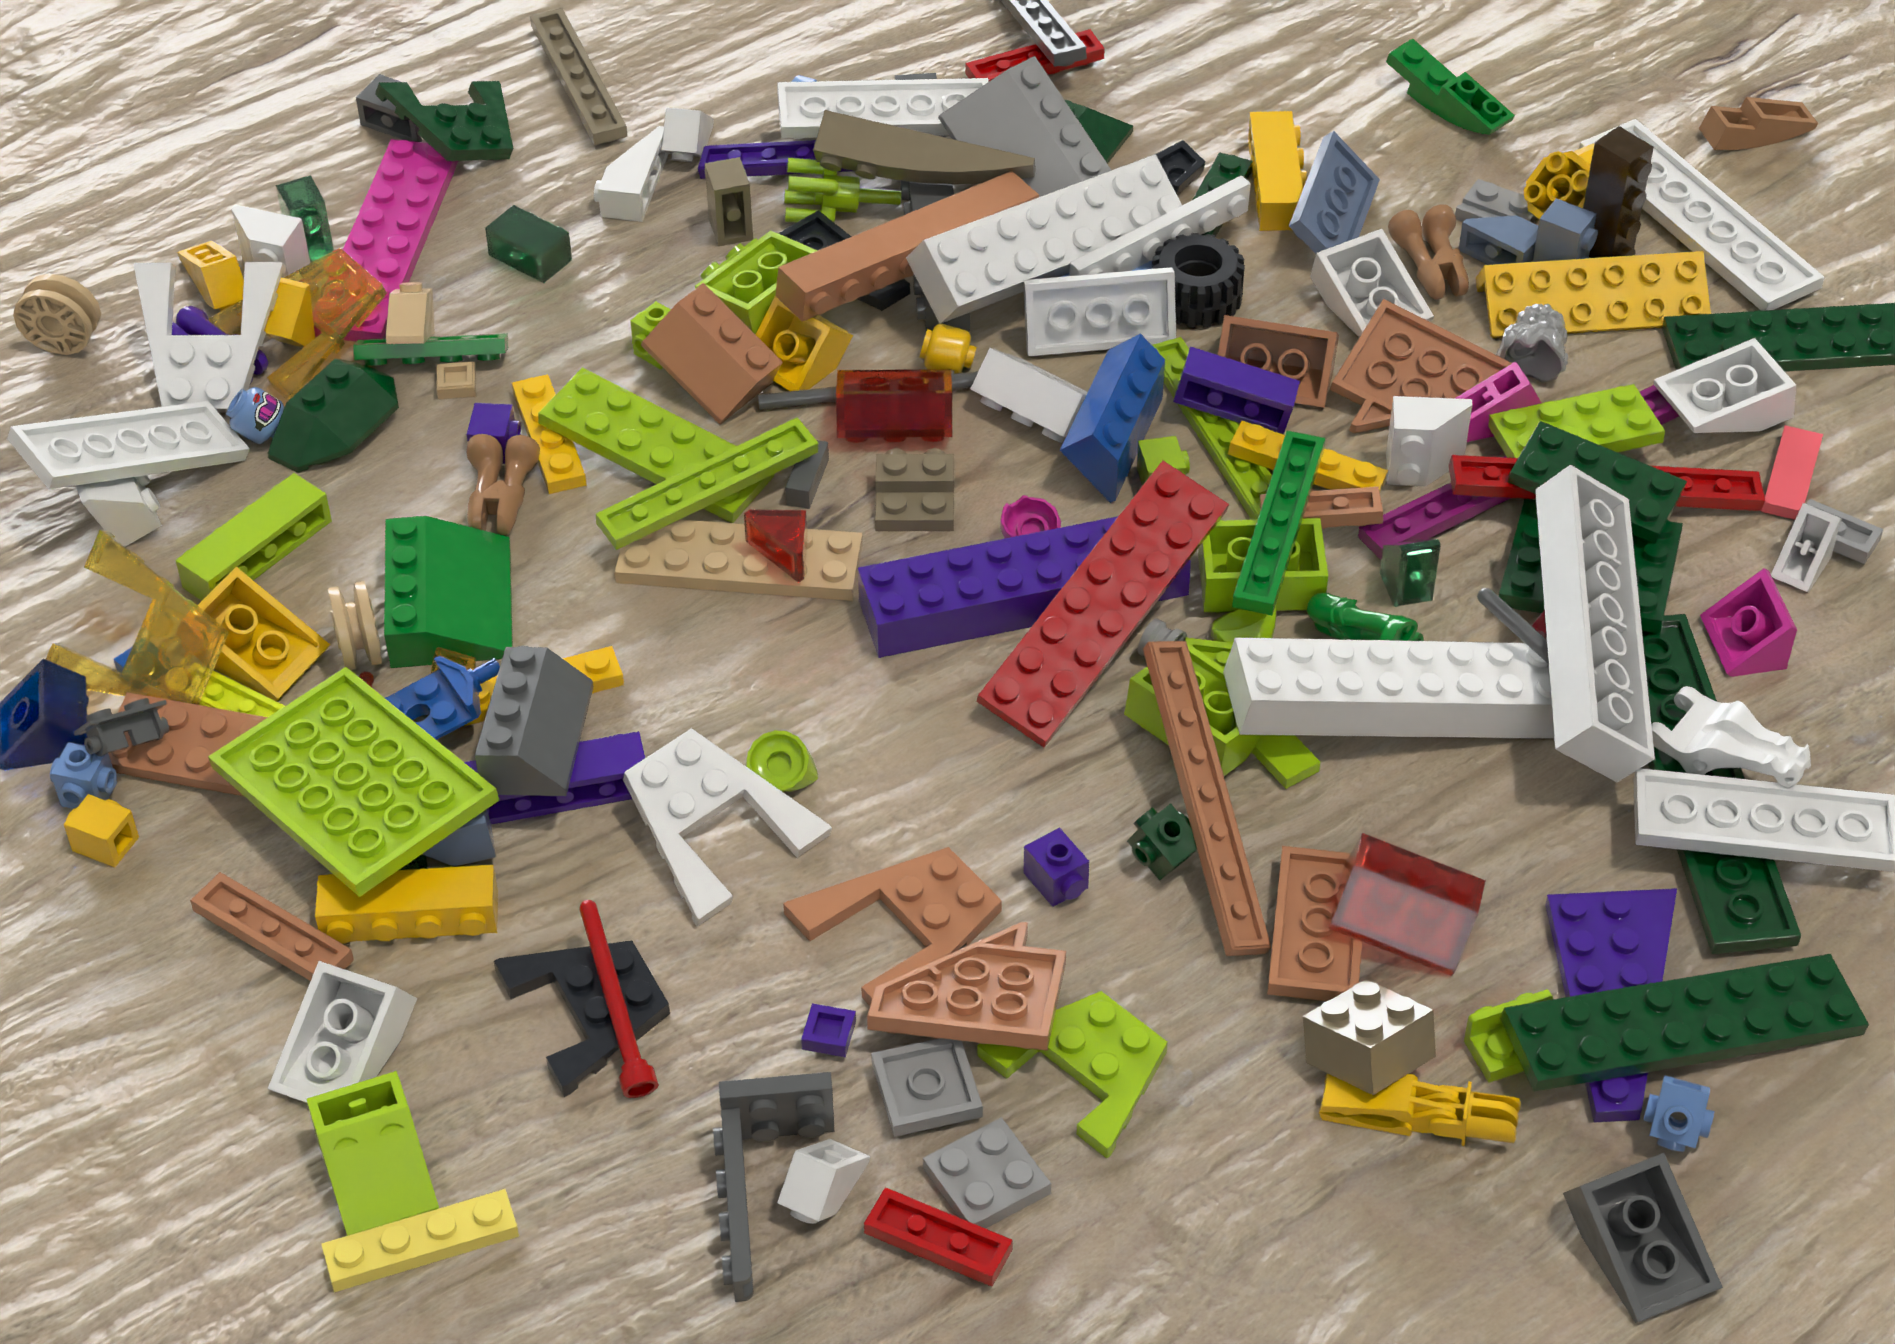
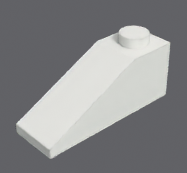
[594,126,668,222]

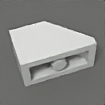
[662,107,714,162]
[777,1139,870,1224]

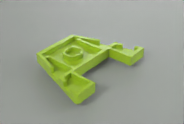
[977,991,1168,1159]

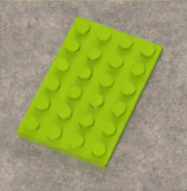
[208,667,499,897]

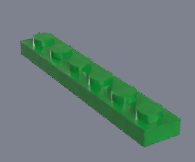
[1232,431,1325,616]

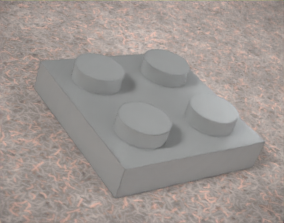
[871,1038,983,1137]
[923,1117,1051,1228]

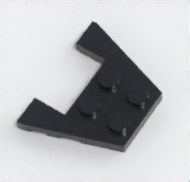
[494,940,670,1097]

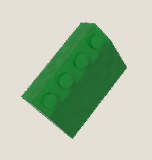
[384,516,513,668]

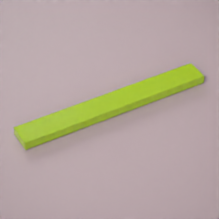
[1152,337,1272,520]

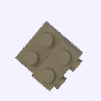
[875,448,954,531]

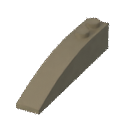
[813,110,1036,184]

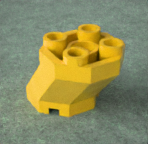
[1524,143,1647,219]

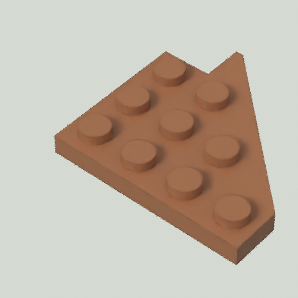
[1330,299,1512,434]
[867,922,1066,1051]

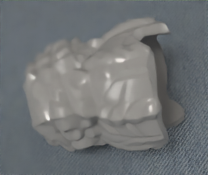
[1496,304,1568,383]

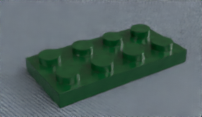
[1508,421,1687,544]

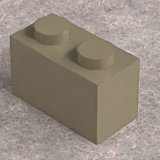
[704,157,753,247]

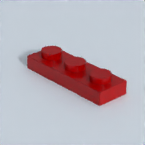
[864,1187,1013,1287]

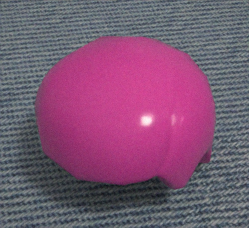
[1000,495,1061,539]

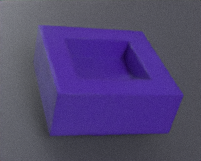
[801,1003,856,1057]

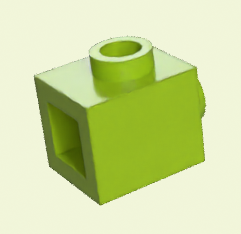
[1137,436,1190,486]

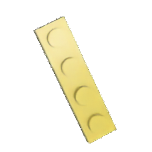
[321,1189,519,1292]

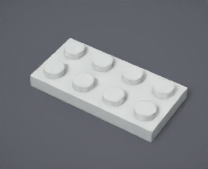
[1023,267,1176,356]

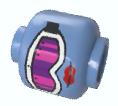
[226,387,284,444]

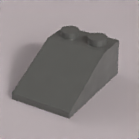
[1563,1153,1723,1323]

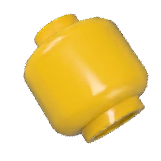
[919,323,977,374]

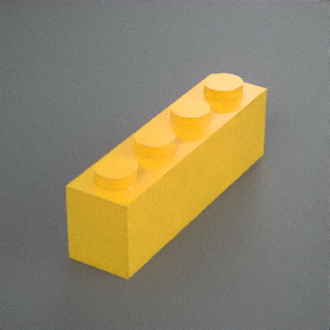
[1248,111,1307,231]
[315,865,498,944]

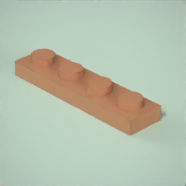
[190,872,354,981]

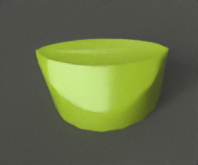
[1211,605,1276,643]
[746,730,818,792]

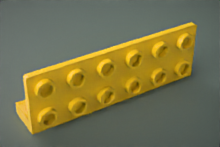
[1475,251,1711,338]

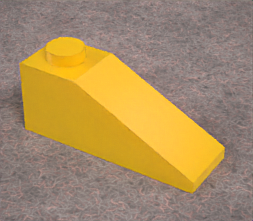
[177,241,244,312]

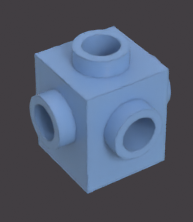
[50,742,117,809]
[1643,1075,1715,1152]

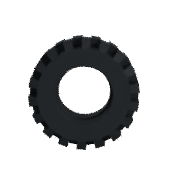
[1152,233,1245,328]

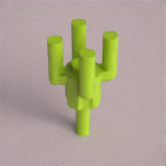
[784,158,901,223]

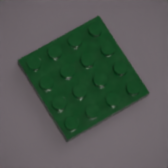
[1499,499,1683,634]

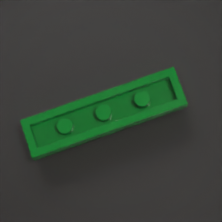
[353,333,509,366]

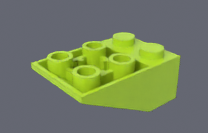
[306,1071,439,1236]

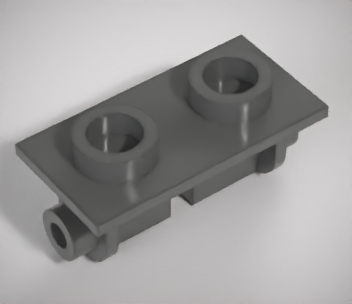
[74,698,169,756]

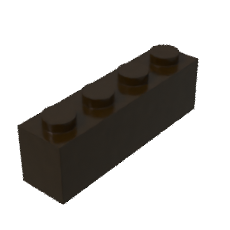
[1583,126,1654,258]

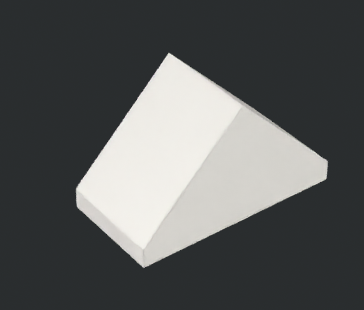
[1771,503,1842,592]

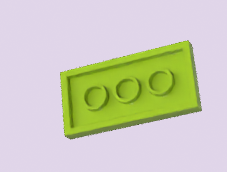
[1489,384,1665,458]

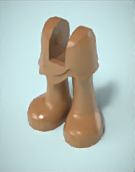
[1388,204,1469,300]
[467,434,540,536]

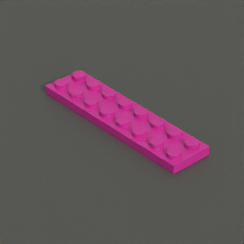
[313,139,459,341]

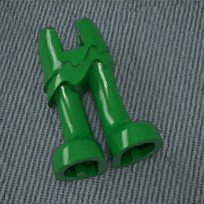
[1307,593,1424,641]

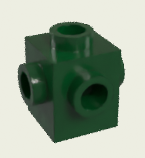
[1127,803,1197,881]

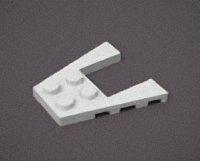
[134,262,286,413]
[623,728,832,927]

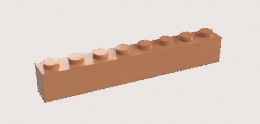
[775,171,1039,322]

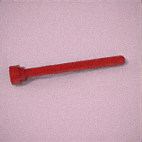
[579,900,659,1098]

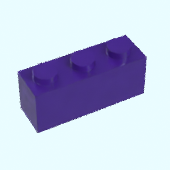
[1173,347,1300,435]

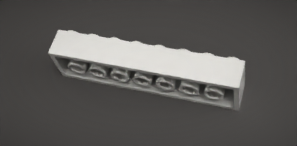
[906,154,1182,323]
[1535,465,1655,782]
[1223,638,1555,738]

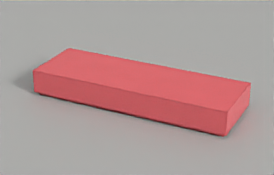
[1761,425,1823,520]

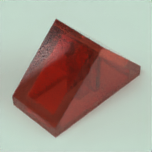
[744,509,808,583]

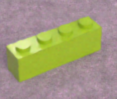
[175,473,332,601]

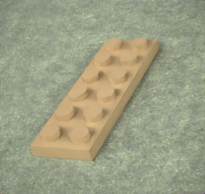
[615,519,863,601]

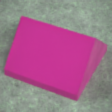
[1700,568,1797,677]

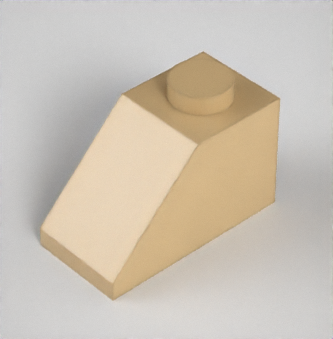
[386,282,435,344]

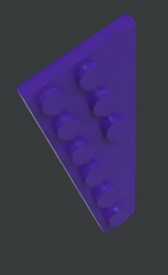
[1545,888,1677,1123]

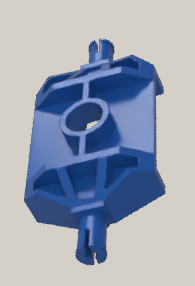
[385,656,500,740]

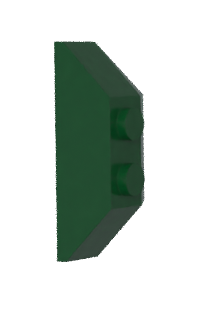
[267,358,399,473]

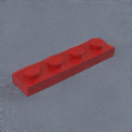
[965,29,1105,81]

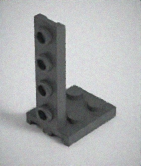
[713,1072,835,1302]

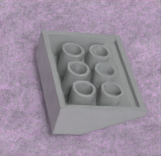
[938,56,1112,197]

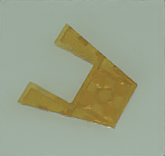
[209,248,387,401]
[37,530,229,705]

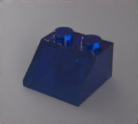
[0,658,89,771]

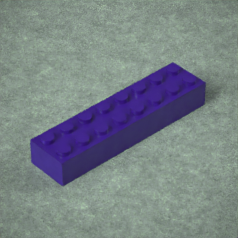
[858,516,1191,658]

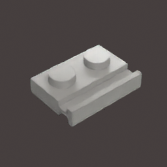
[1455,179,1538,224]

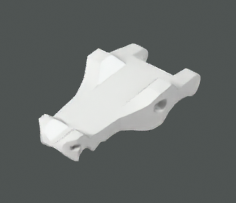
[1651,686,1811,788]

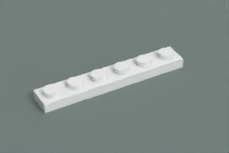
[1069,176,1251,276]

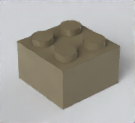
[1303,980,1436,1095]

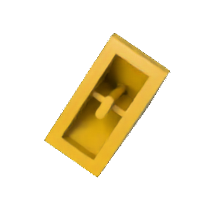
[264,277,316,350]

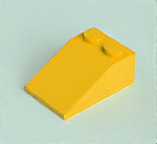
[176,567,331,701]

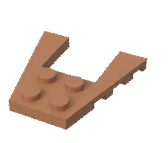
[783,847,1002,1006]

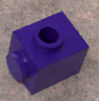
[466,403,521,464]
[1023,827,1089,907]

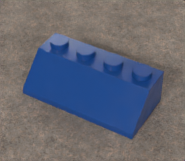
[1060,333,1165,503]

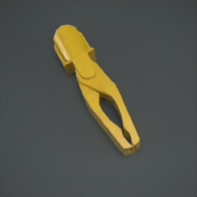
[1319,1073,1521,1146]

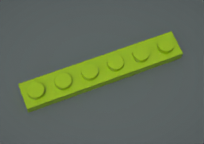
[595,417,818,550]

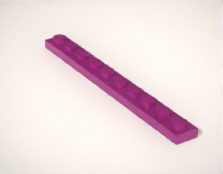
[1358,385,1679,561]

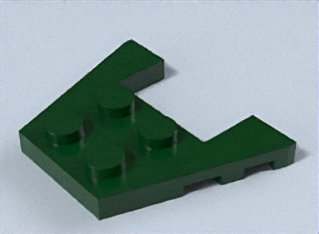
[375,81,514,161]

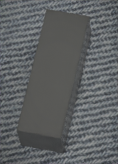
[785,440,829,509]

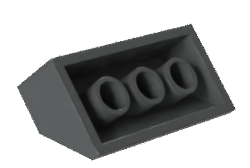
[475,646,594,796]

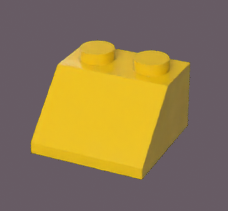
[755,296,853,391]

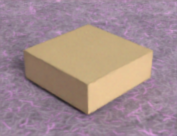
[437,362,476,399]

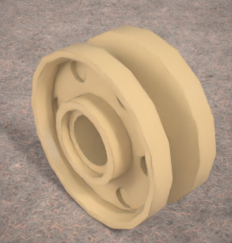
[13,273,101,355]
[328,581,382,670]

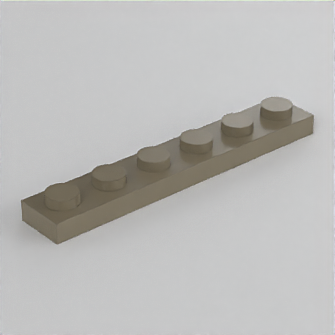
[530,8,628,145]

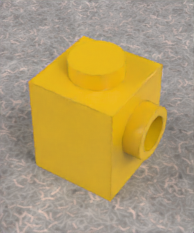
[64,794,139,868]

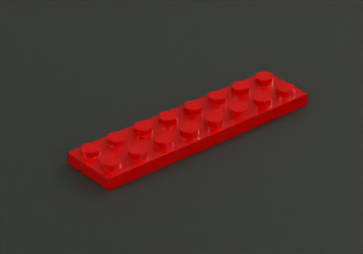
[976,460,1229,748]

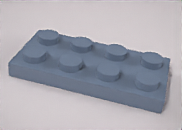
[1289,131,1380,254]

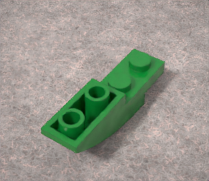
[1386,38,1515,135]

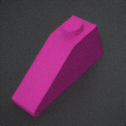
[1455,362,1542,442]

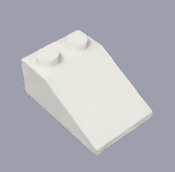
[1310,229,1434,337]
[1654,338,1796,433]
[268,961,417,1103]

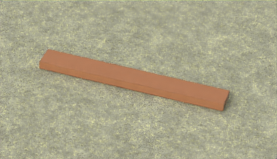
[1143,641,1272,956]

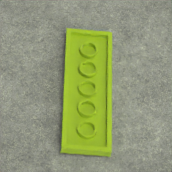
[538,367,775,523]

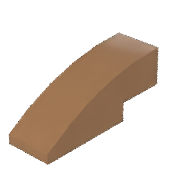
[1699,97,1818,150]

